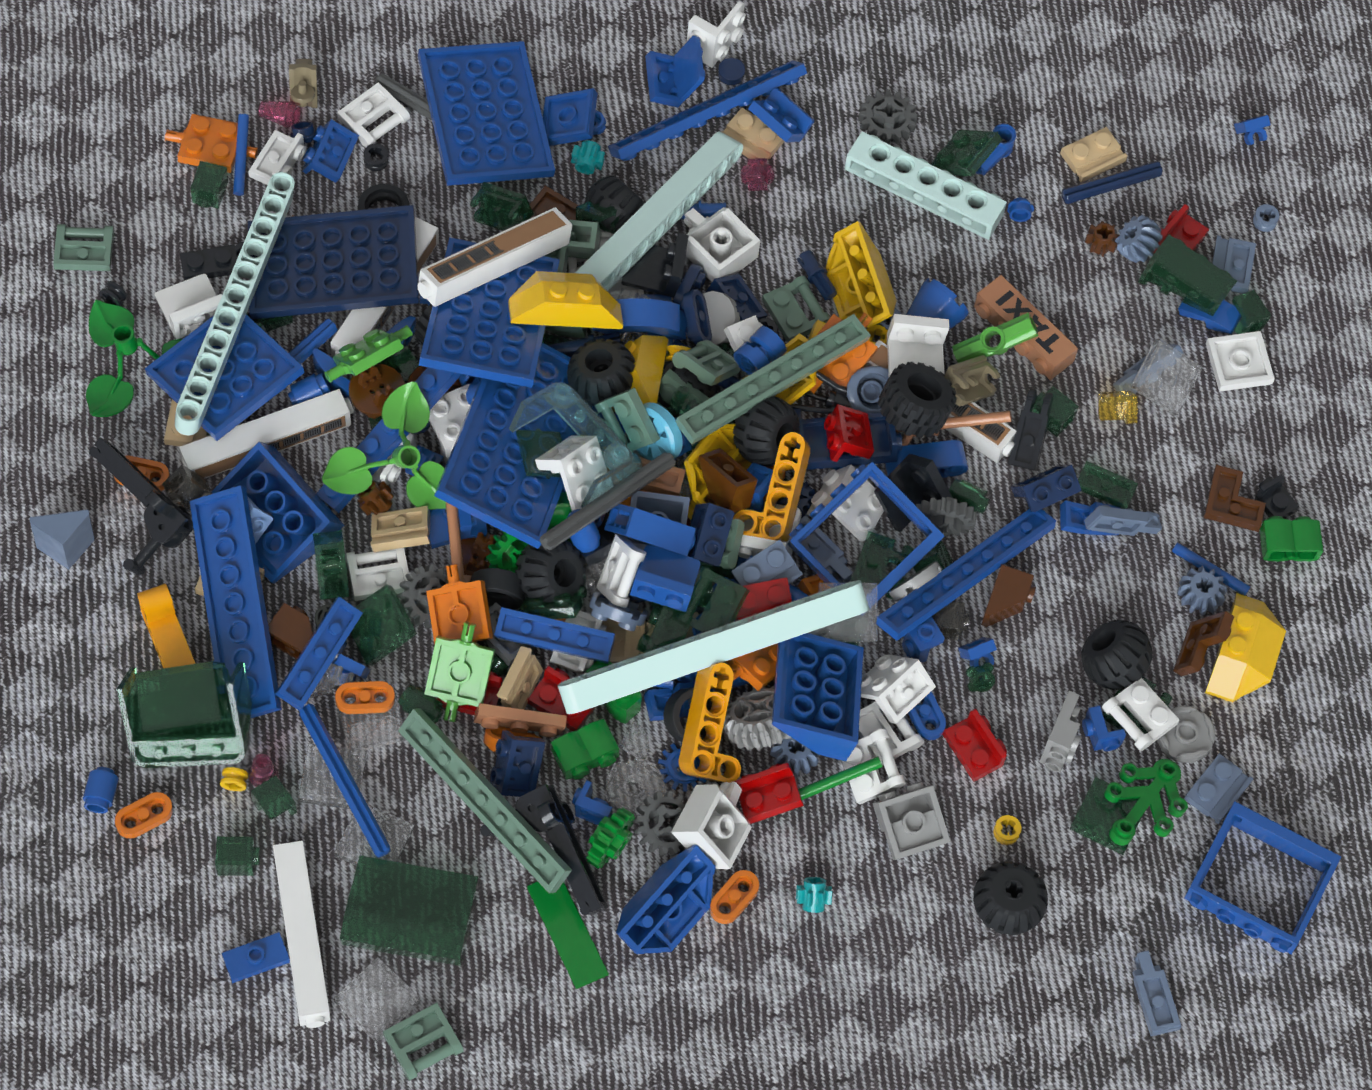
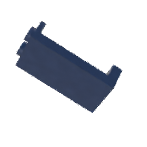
[793,409,902,470]

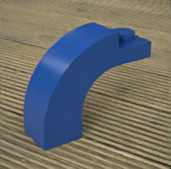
[593,298,687,340]

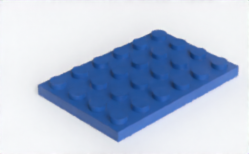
[418,41,555,186]
[419,238,560,388]

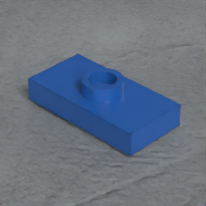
[222,932,290,983]

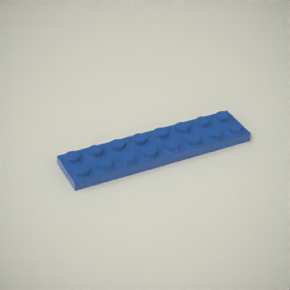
[189,485,282,725]

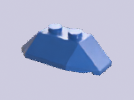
[616,845,716,954]

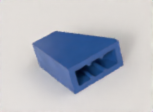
[604,504,696,556]

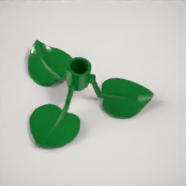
[86,299,182,417]

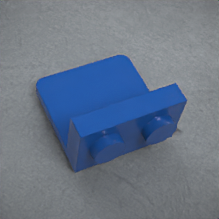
[645,36,705,108]
[630,545,700,612]

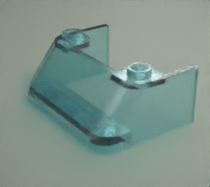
[509,382,643,508]

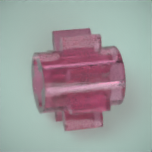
[741,158,774,191]

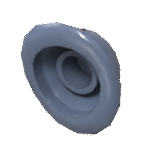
[847,366,889,413]

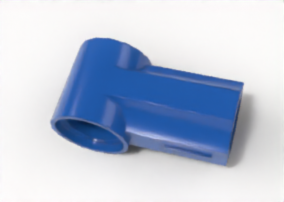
[967,124,1016,176]

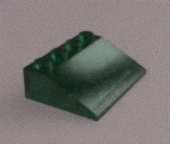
[340,855,479,966]

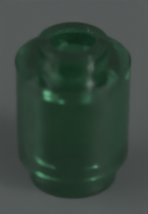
[949,478,990,514]
[398,685,444,724]

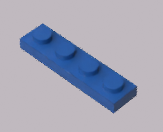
[275,597,363,710]
[494,607,616,664]

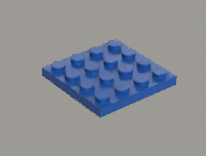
[145,315,305,441]

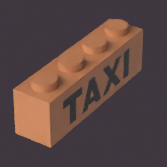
[974,275,1078,381]

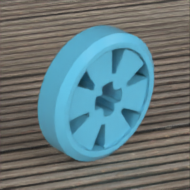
[637,402,683,461]

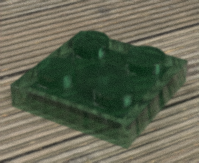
[930,130,1002,177]
[351,584,417,666]
[1070,777,1143,855]

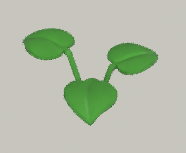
[322,382,446,510]

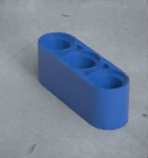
[885,440,968,478]

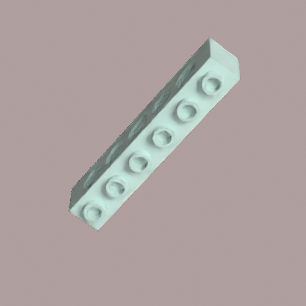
[845,131,1007,240]

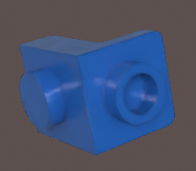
[902,617,945,663]
[1082,706,1126,752]

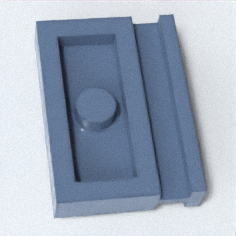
[1208,235,1256,295]
[731,540,803,586]
[1184,753,1254,825]

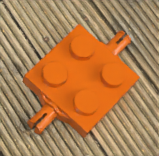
[165,114,258,173]
[809,312,878,394]
[426,564,493,645]
[726,643,778,691]

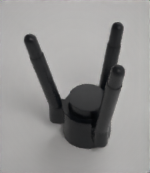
[791,371,850,414]

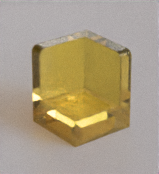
[1098,391,1137,424]

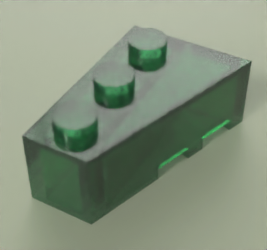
[1138,235,1237,316]

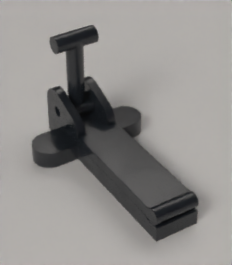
[89,437,194,576]
[480,784,608,915]

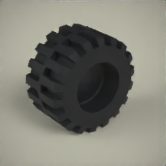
[878,362,957,438]

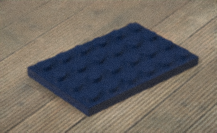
[248,205,419,319]

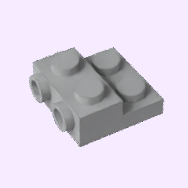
[1040,691,1082,772]
[872,782,951,860]

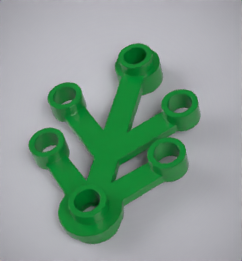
[1104,759,1188,846]

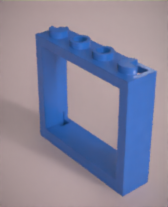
[788,462,945,619]
[1184,801,1341,954]

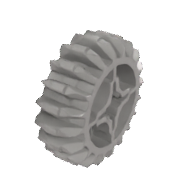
[723,686,791,750]

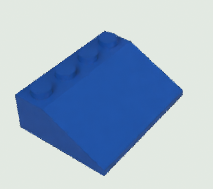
[209,442,345,584]
[772,633,864,761]

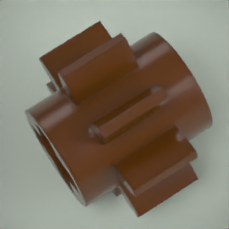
[1085,221,1120,257]
[357,481,394,516]

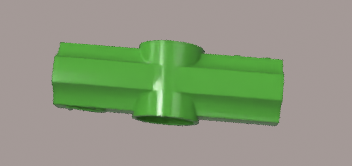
[952,313,1039,363]

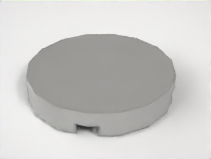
[703,291,740,347]
[889,561,942,601]
[1157,706,1216,763]

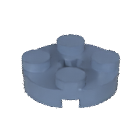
[589,592,648,631]

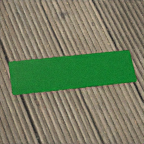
[527,882,609,989]

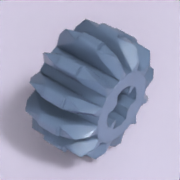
[1115,215,1163,263]
[1177,565,1227,616]
[770,737,819,777]

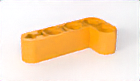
[733,432,810,542]
[137,583,206,705]
[679,663,741,783]

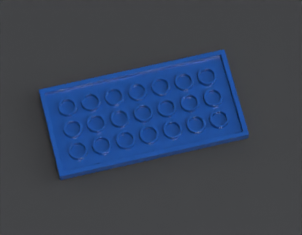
[434,343,593,549]

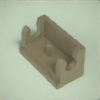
[944,355,1000,407]

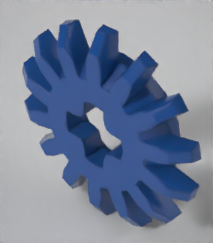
[658,742,707,792]

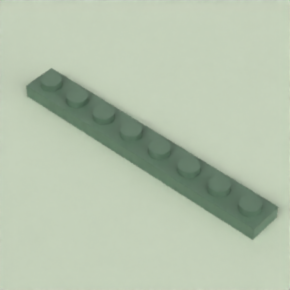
[675,314,871,445]
[398,708,572,893]

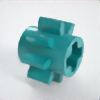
[571,140,605,175]
[796,877,833,913]

